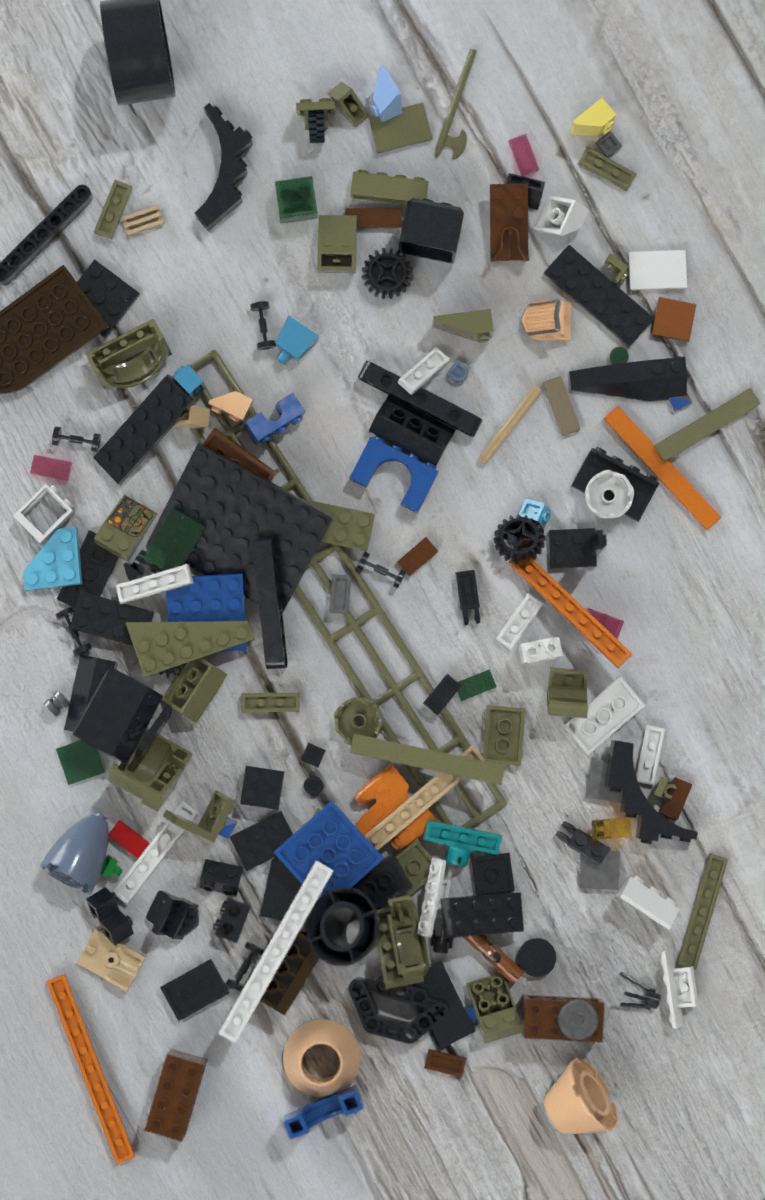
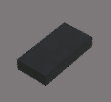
[423,674,462,715]

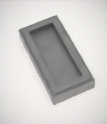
[329,574,351,614]

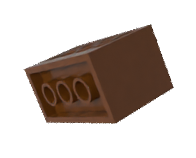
[521,995,604,1043]
[144,1049,208,1142]

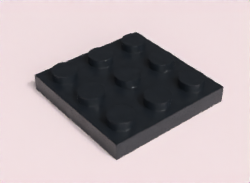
[77,259,140,339]

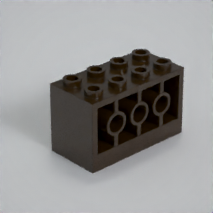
[244,930,320,1016]

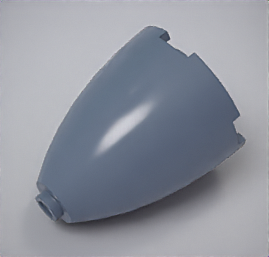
[40,813,109,894]

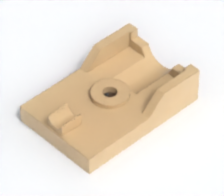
[77,929,147,992]

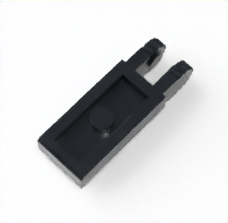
[455,570,481,625]
[555,821,611,865]

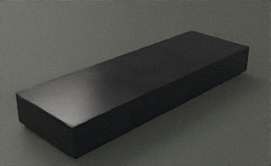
[135,705,173,760]

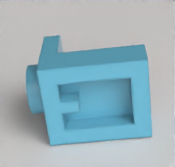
[519,499,551,528]

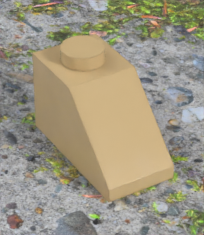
[174,405,210,429]

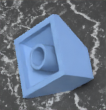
[371,64,402,122]

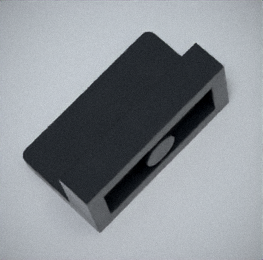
[506,173,545,210]

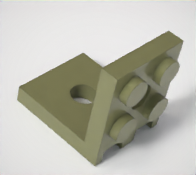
[163,790,235,843]

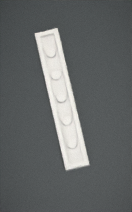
[113,801,198,905]

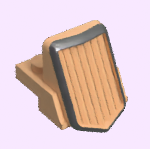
[521,300,571,341]

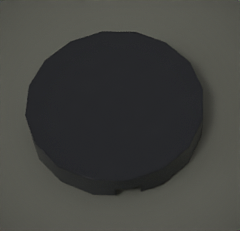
[518,938,556,977]

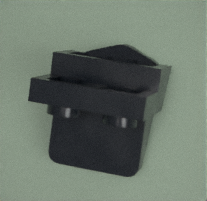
[146,890,199,940]

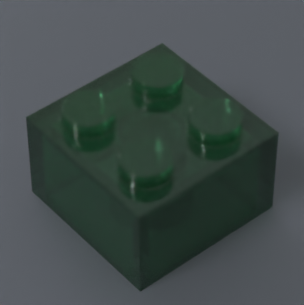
[275,176,318,224]

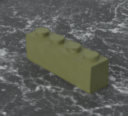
[350,170,429,205]

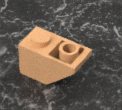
[208,391,254,423]

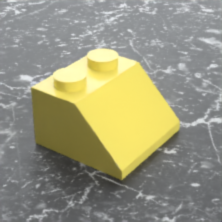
[570,98,617,137]

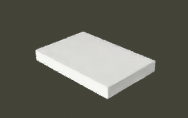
[628,250,687,291]

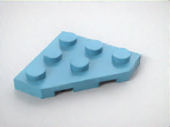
[23,527,82,591]

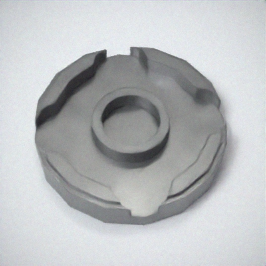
[558,1000,598,1040]

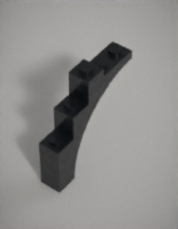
[195,103,253,231]
[604,740,698,844]

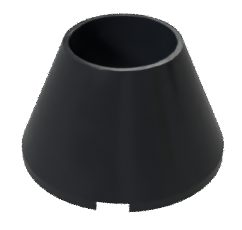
[307,887,383,967]

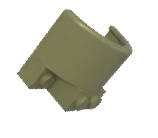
[108,728,193,812]

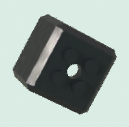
[399,198,464,263]

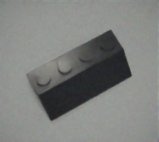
[369,395,456,466]
[64,655,118,732]

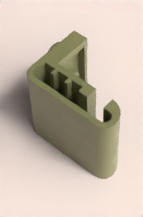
[547,667,589,718]

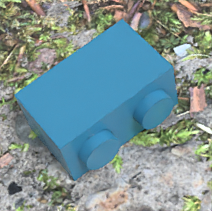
[174,364,206,399]

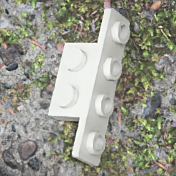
[417,858,451,937]
[661,949,699,1029]

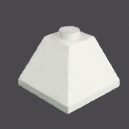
[534,195,589,236]

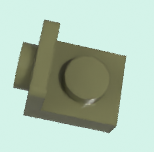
[605,253,629,285]

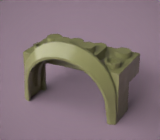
[86,318,172,389]
[377,895,430,989]

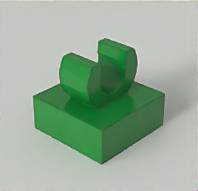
[101,854,123,878]

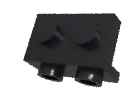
[200,859,243,896]

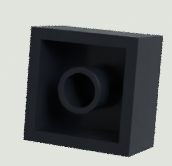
[240,766,285,810]

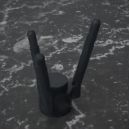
[430,925,454,954]
[620,972,661,1010]

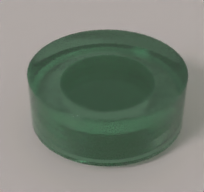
[609,347,629,364]

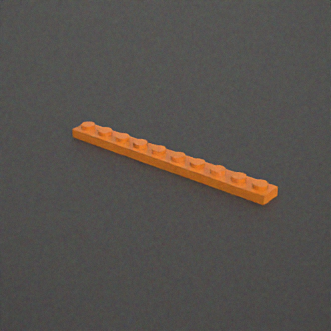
[46,974,135,1164]

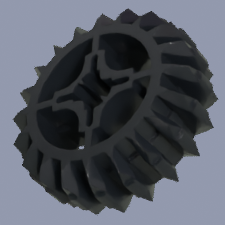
[362,248,413,299]
[494,514,546,565]

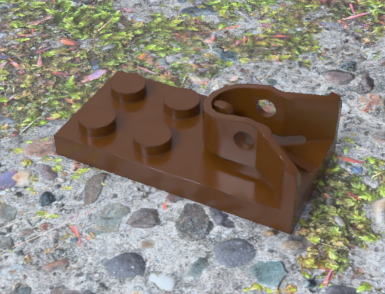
[490,183,529,262]
[203,428,280,482]

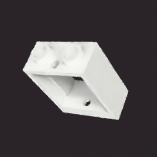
[13,484,75,545]
[518,637,563,665]

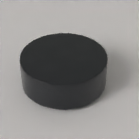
[304,776,323,795]

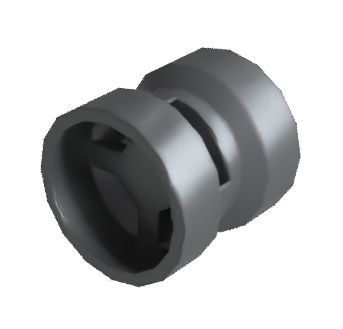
[43,690,70,717]

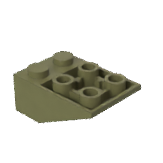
[317,215,357,273]
[466,973,522,1044]

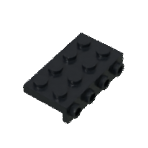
[571,447,660,522]

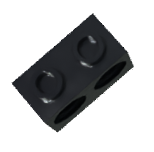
[213,898,251,943]

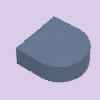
[446,359,469,383]

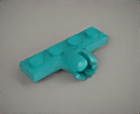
[423,819,502,867]

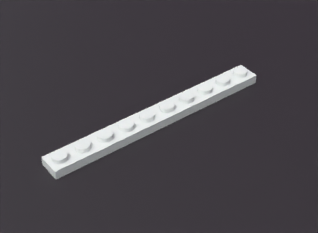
[218,861,333,1043]

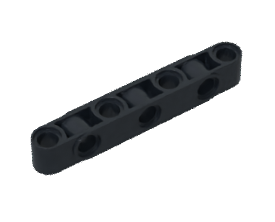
[357,360,483,437]

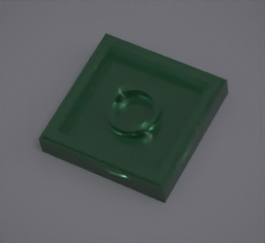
[56,740,105,785]

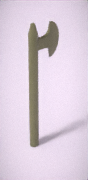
[435,49,477,159]

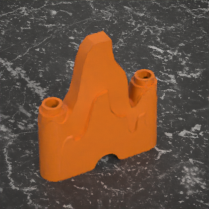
[354,763,437,851]

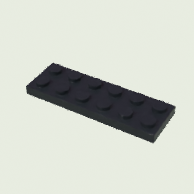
[543,244,655,348]
[93,374,195,484]

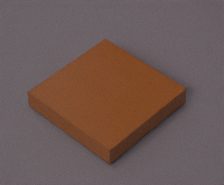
[651,297,696,342]

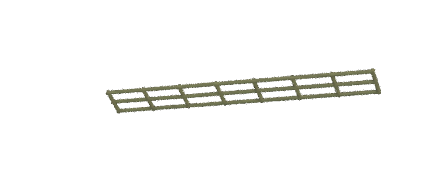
[172,350,507,828]

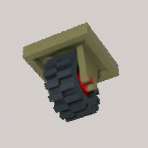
[296,98,335,143]

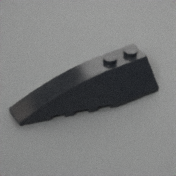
[569,357,687,402]

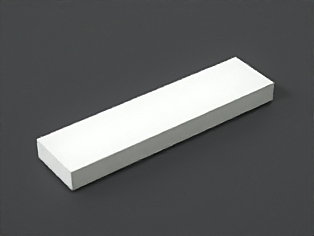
[116,564,193,604]

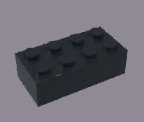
[440,892,524,938]

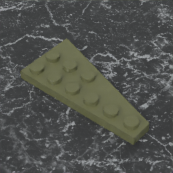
[125,621,254,677]

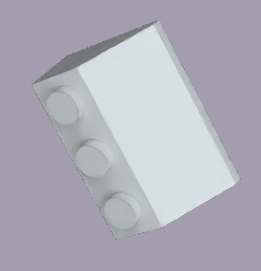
[617,875,679,930]

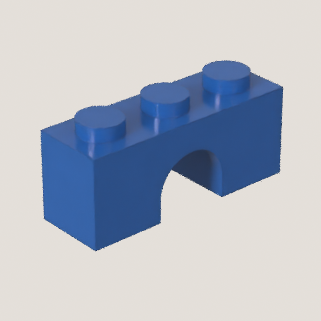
[243,393,306,445]

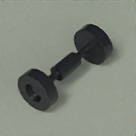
[250,301,276,350]
[52,426,101,453]
[132,549,163,573]
[357,552,406,589]
[55,607,92,657]
[226,941,264,992]

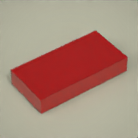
[109,820,150,858]

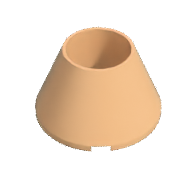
[283,1019,361,1098]
[544,1058,618,1134]

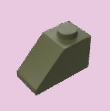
[327,81,370,128]

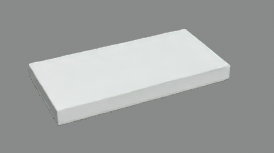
[563,676,646,755]

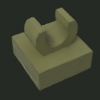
[654,777,677,799]

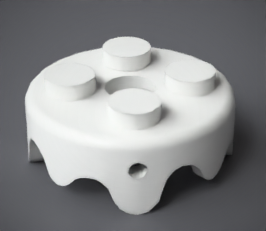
[585,470,634,519]

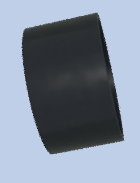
[100,0,176,106]

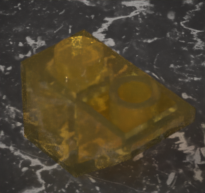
[591,817,632,840]

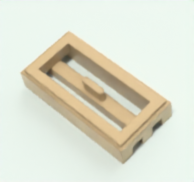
[122,205,164,236]

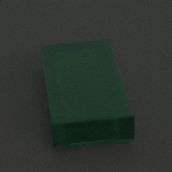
[457,669,497,701]

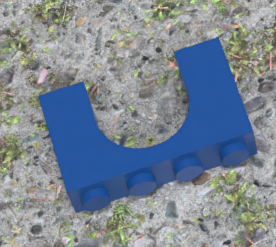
[350,436,439,514]
[283,1084,364,1140]

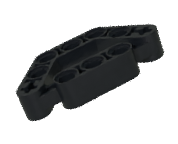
[348,976,450,1044]

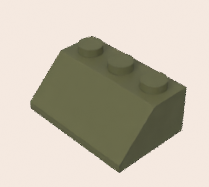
[162,658,228,723]

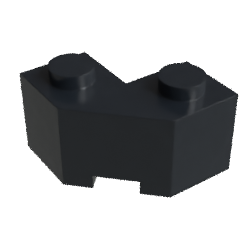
[86,887,134,946]

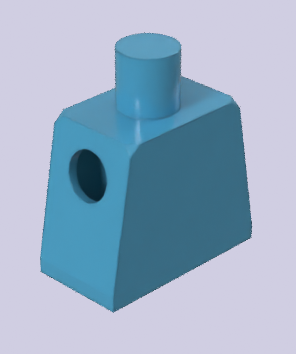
[276,316,319,365]

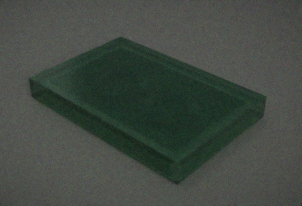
[143,508,206,570]

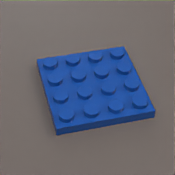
[166,573,247,652]
[274,800,384,900]

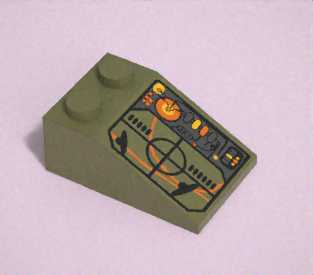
[432,309,494,343]
[94,494,157,562]

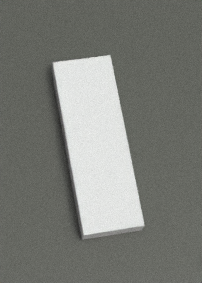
[398,347,450,395]
[495,592,544,650]
[636,725,665,785]

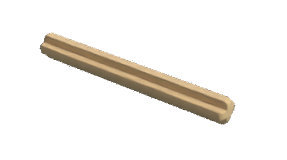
[478,385,542,464]

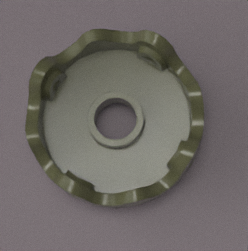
[334,697,383,745]

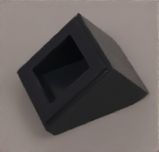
[123,562,144,581]

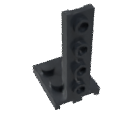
[549,528,607,569]

